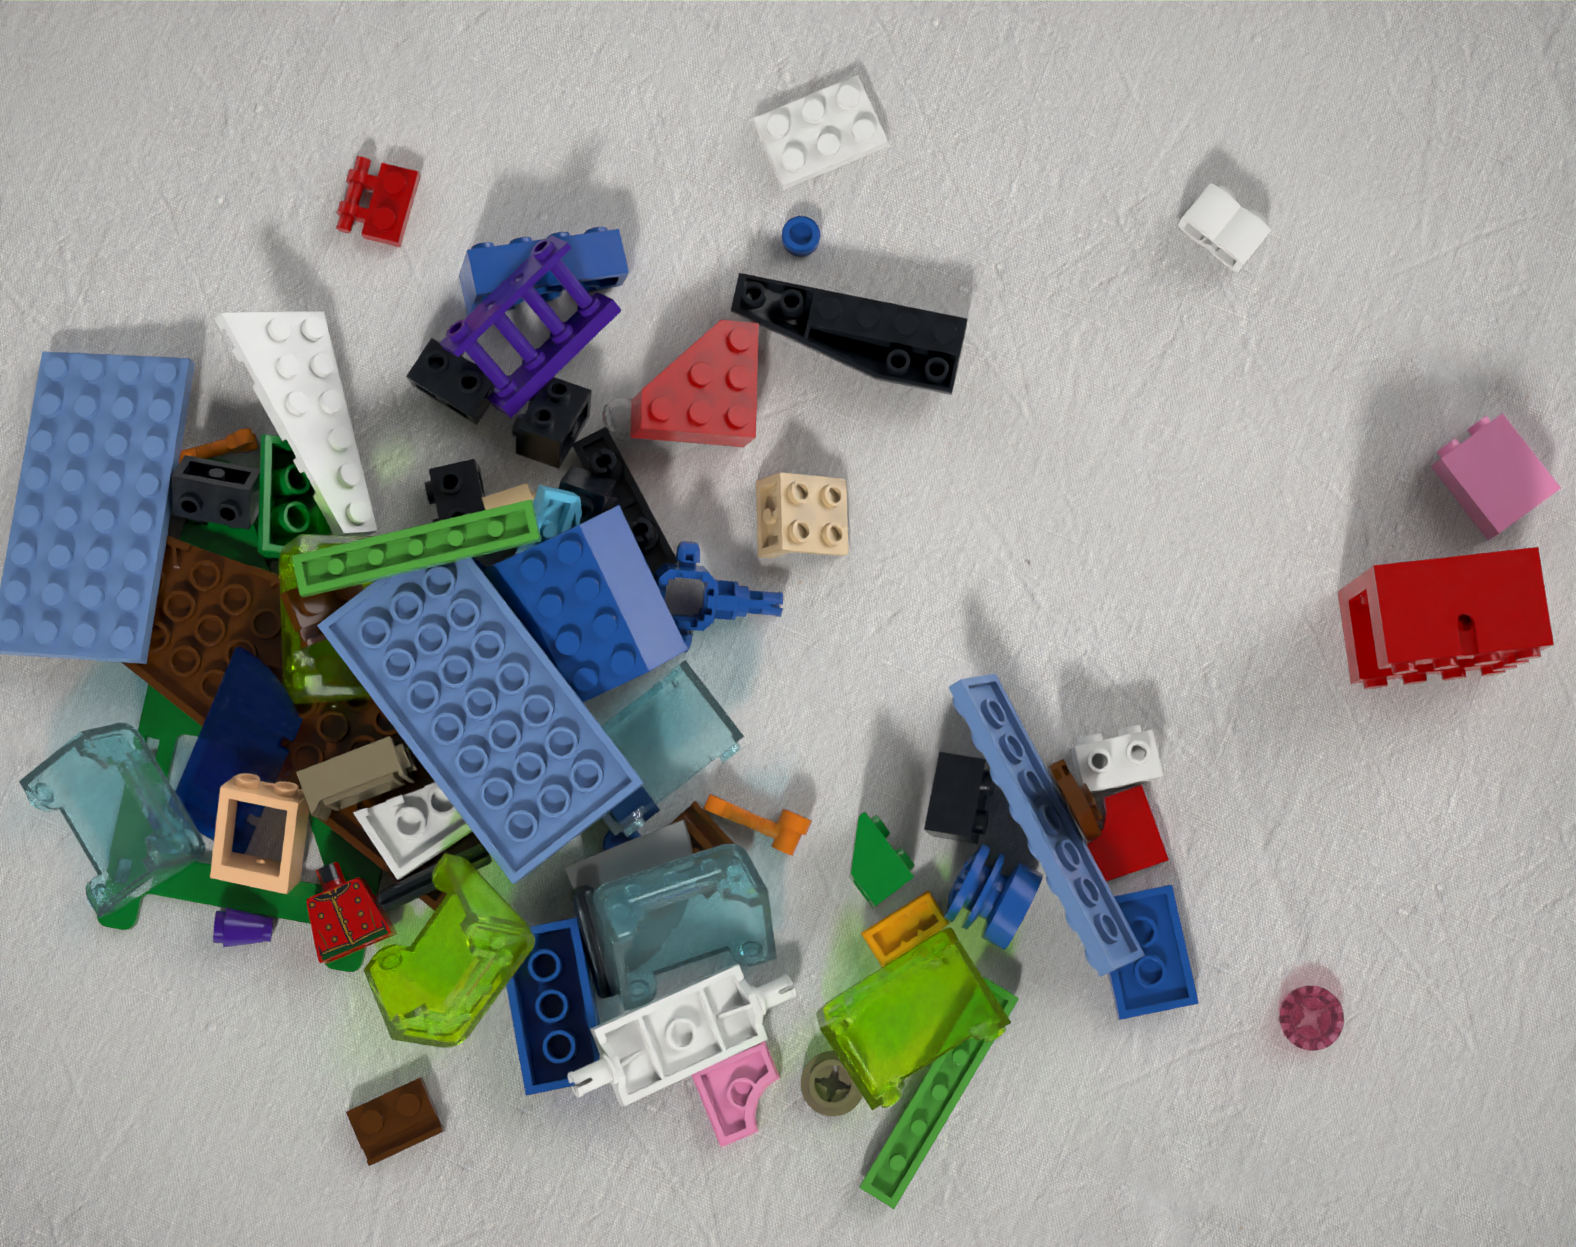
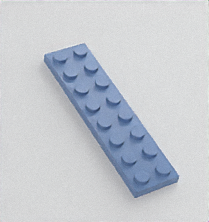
[948,674,1145,977]

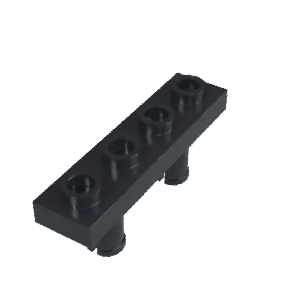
[572,427,679,576]

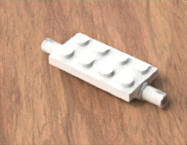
[568,964,796,1106]

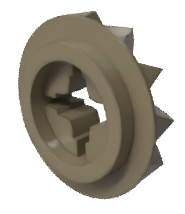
[801,1051,865,1116]

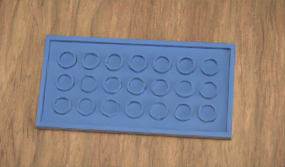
[0,351,195,664]
[317,558,645,884]

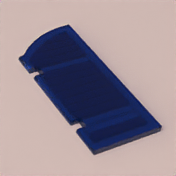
[166,646,303,854]

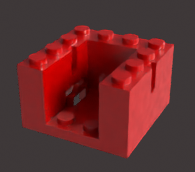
[1337,547,1554,689]

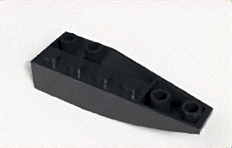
[731,273,968,395]

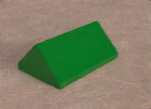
[258,434,330,561]

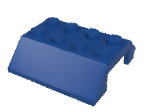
[482,505,688,702]

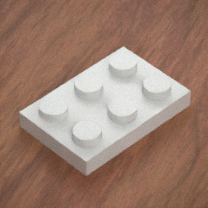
[753,75,888,190]

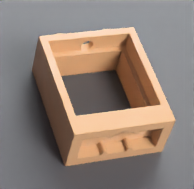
[210,773,309,894]

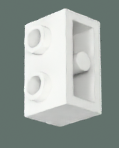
[1070,725,1164,794]

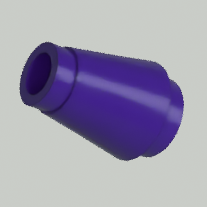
[213,908,273,948]

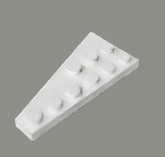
[214,311,377,538]

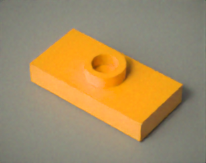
[861,890,950,967]

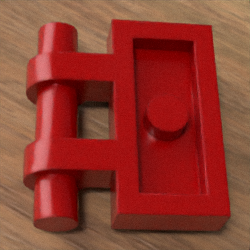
[336,156,421,247]

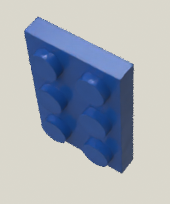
[1108,885,1199,1020]

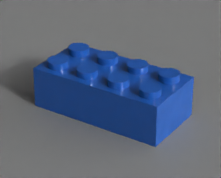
[497,917,600,1096]

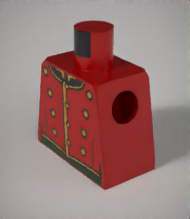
[306,862,398,964]

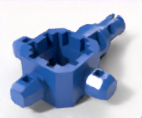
[654,541,783,653]

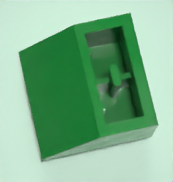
[849,812,915,909]

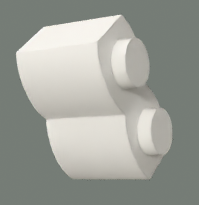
[1178,183,1271,272]

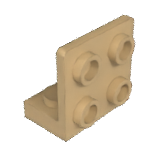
[756,472,849,559]

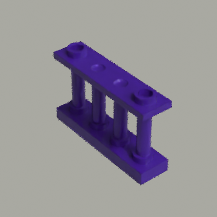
[439,235,622,418]

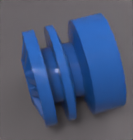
[943,843,1043,950]

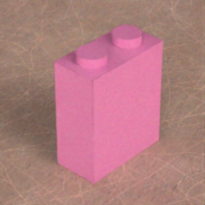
[1431,413,1561,540]

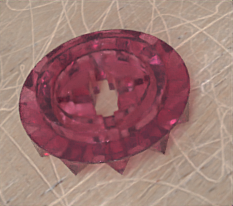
[1278,985,1344,1051]

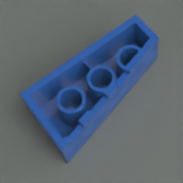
[459,226,629,316]

